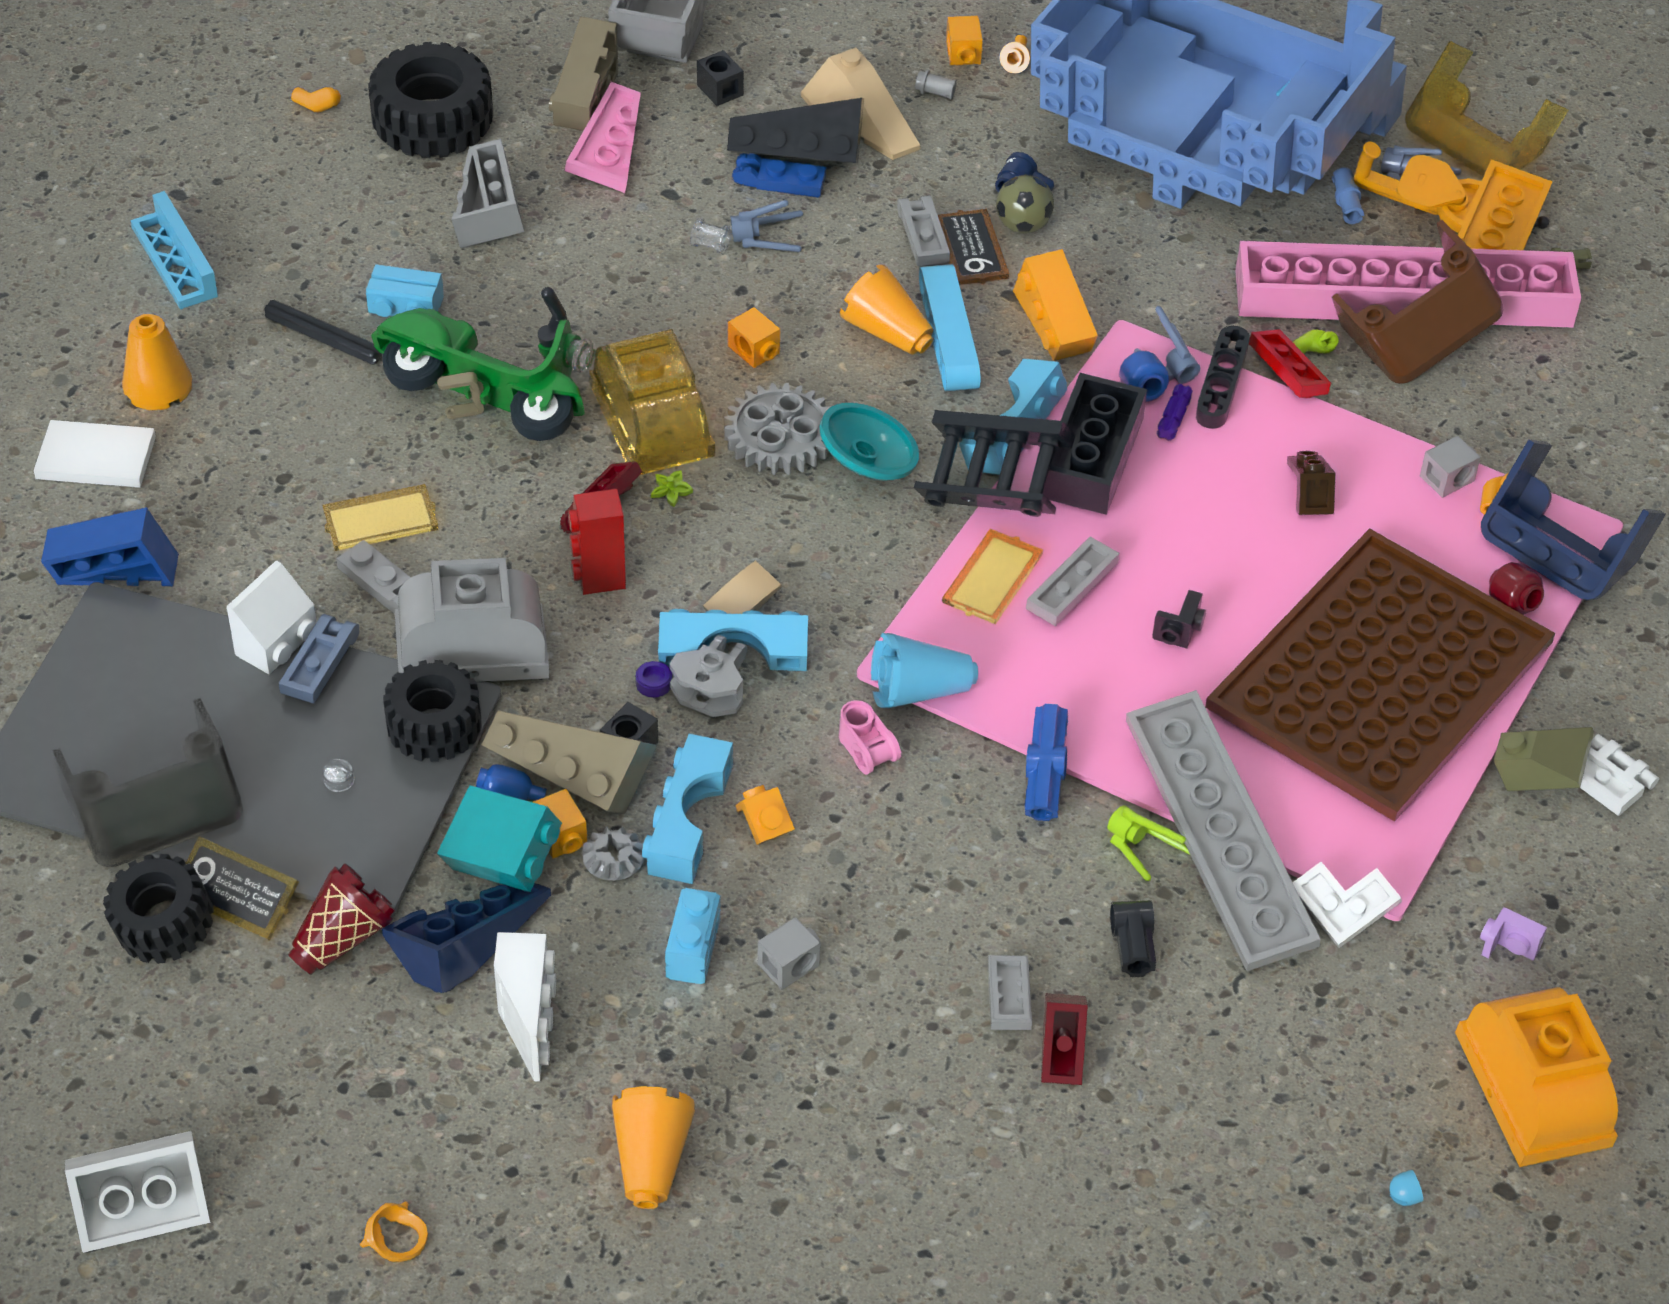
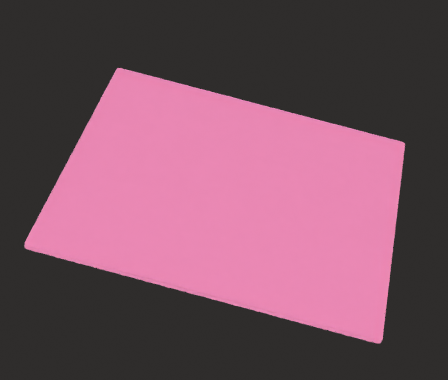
[857,320,1623,921]

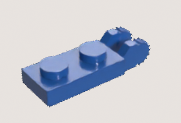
[732,153,826,198]

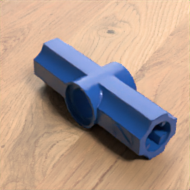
[1025,704,1068,821]

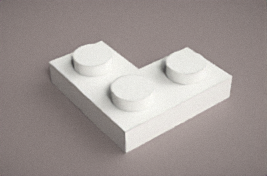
[1292,862,1402,948]

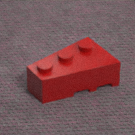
[568,489,626,595]

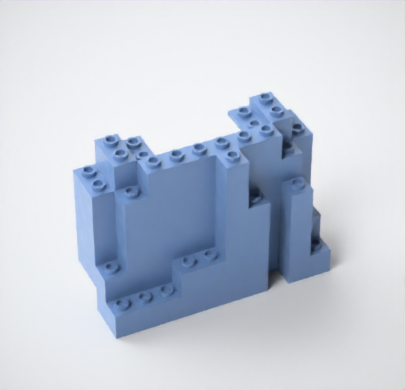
[1031,0,1407,209]

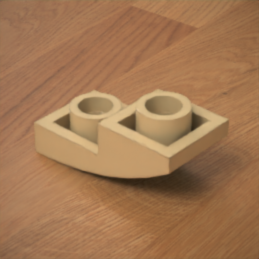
[703,560,782,614]

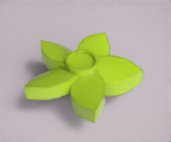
[651,470,693,507]

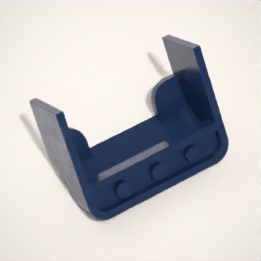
[1481,439,1666,600]

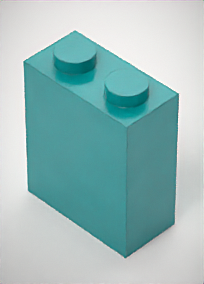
[437,785,562,892]

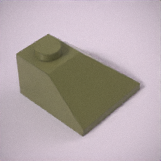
[1494,727,1594,791]

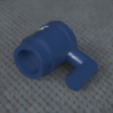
[995,152,1054,192]

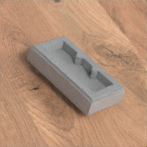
[988,955,1032,1030]

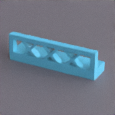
[130,191,218,309]

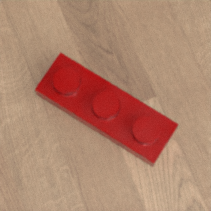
[1249,329,1331,398]

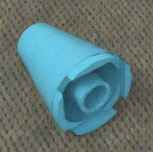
[871,633,978,708]

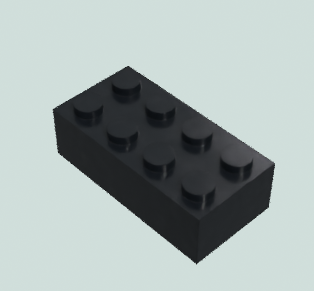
[1043,373,1147,515]

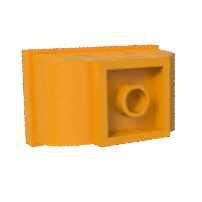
[1455,987,1618,1167]

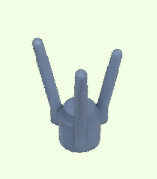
[1381,145,1461,180]
[730,200,803,252]
[1134,306,1200,384]

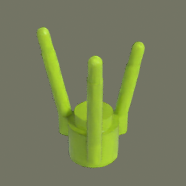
[1107,805,1190,881]

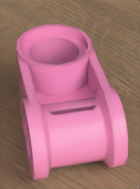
[839,700,901,775]

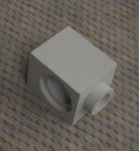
[1420,436,1480,498]
[757,917,821,990]

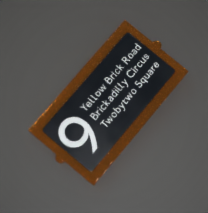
[938,209,1009,285]

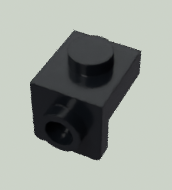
[1152,590,1206,649]

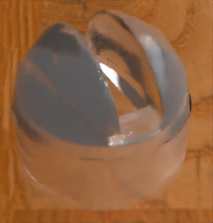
[323,758,355,792]

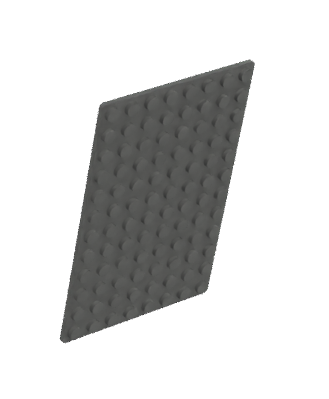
[0,582,501,916]

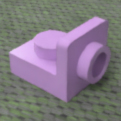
[1480,907,1547,961]

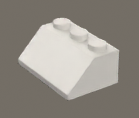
[65,1131,210,1253]

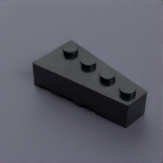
[727,98,864,163]

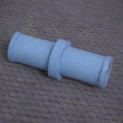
[1332,168,1364,224]

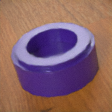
[635,661,673,698]

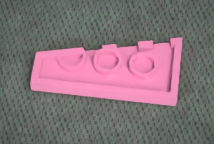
[565,82,641,193]

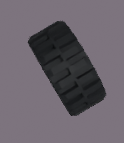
[368,42,493,158]

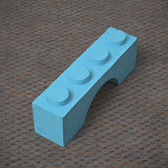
[959,359,1067,475]
[658,609,808,671]
[642,734,733,884]

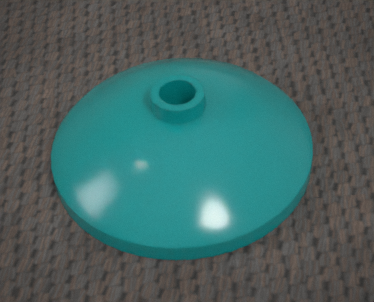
[819,403,919,481]

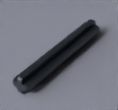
[264,299,383,365]

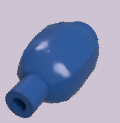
[476,764,547,801]

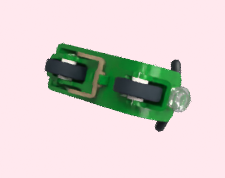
[372,287,596,441]

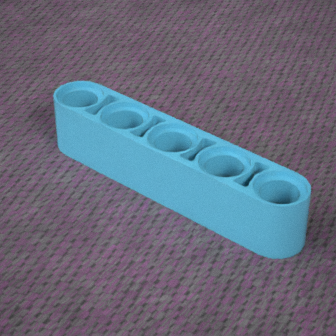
[919,264,981,391]

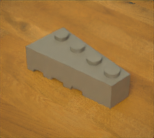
[482,711,657,814]

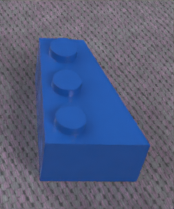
[41,507,179,587]

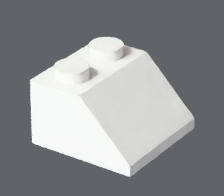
[227,561,317,675]

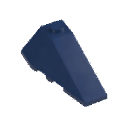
[382,883,551,993]

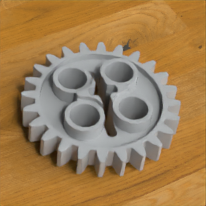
[724,383,832,475]

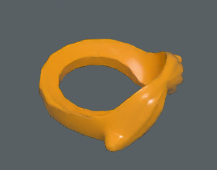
[360,1201,428,1262]

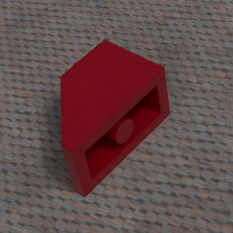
[1041,993,1088,1085]

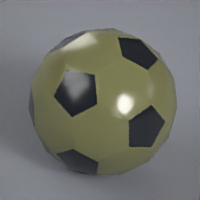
[996,174,1054,234]

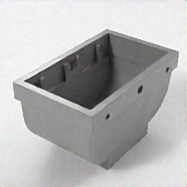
[608,0,708,63]
[395,558,549,682]

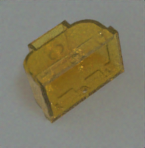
[589,329,715,475]

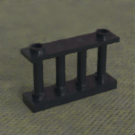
[914,410,1076,517]

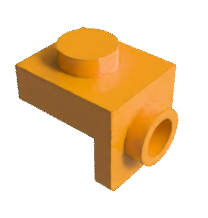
[735,785,795,845]

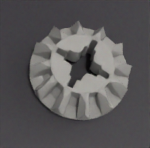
[582,826,644,881]

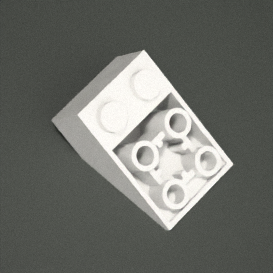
[494,932,556,1081]

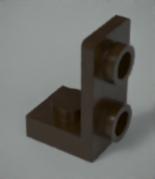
[1287,451,1336,515]

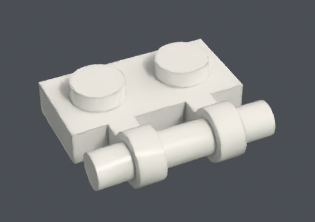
[1580,734,1659,816]

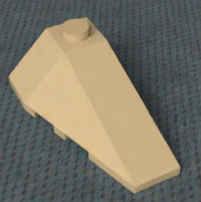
[801,48,920,160]

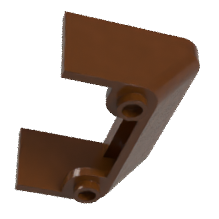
[1332,220,1503,384]

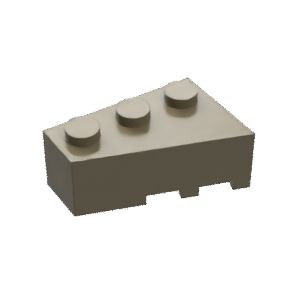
[549,16,618,131]

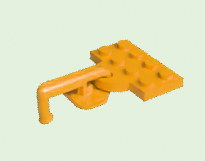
[1354,141,1553,250]

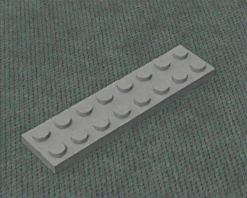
[1126,690,1321,971]

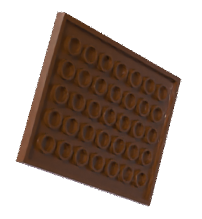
[1205,528,1555,822]

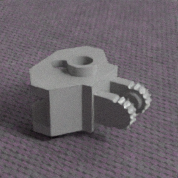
[669,635,748,717]

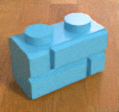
[366,264,444,317]
[665,888,720,984]

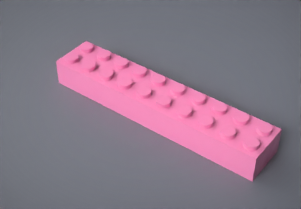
[1235,241,1581,328]

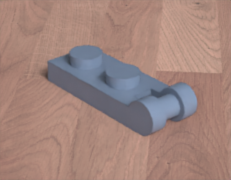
[279,614,359,703]

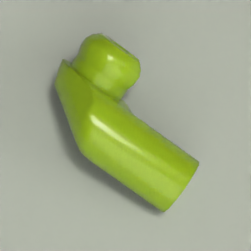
[1292,330,1339,354]

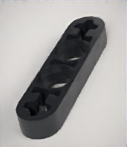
[1196,325,1250,429]

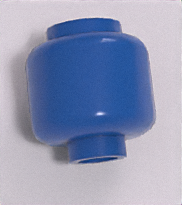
[1119,351,1169,402]

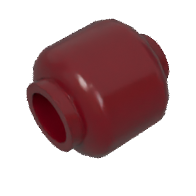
[1489,562,1544,615]

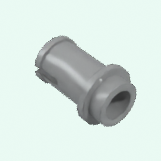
[915,69,957,99]

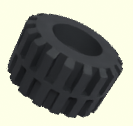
[383,660,482,762]
[103,854,214,964]

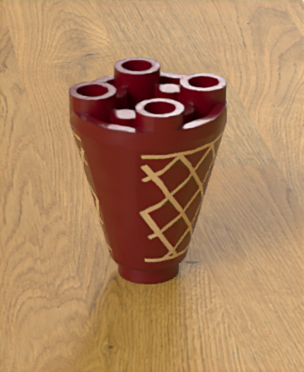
[288,863,395,975]

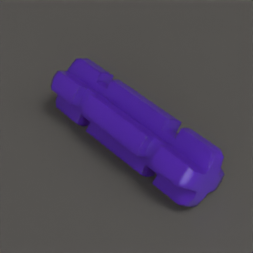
[1157,384,1193,441]

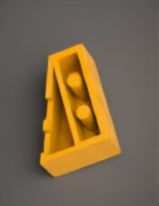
[1013,249,1098,361]

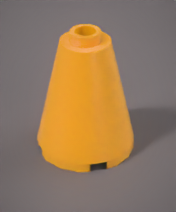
[839,264,934,355]
[122,314,192,410]
[612,1086,695,1209]

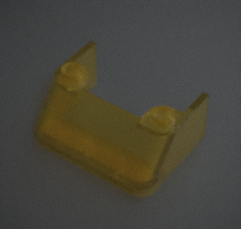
[1405,41,1569,177]

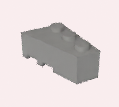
[452,139,524,248]

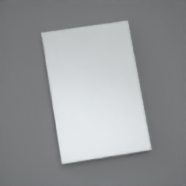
[34,420,156,488]

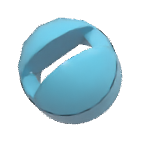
[1389,1169,1423,1206]

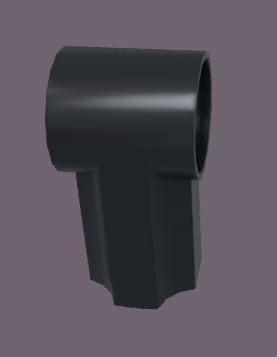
[1110,900,1156,977]

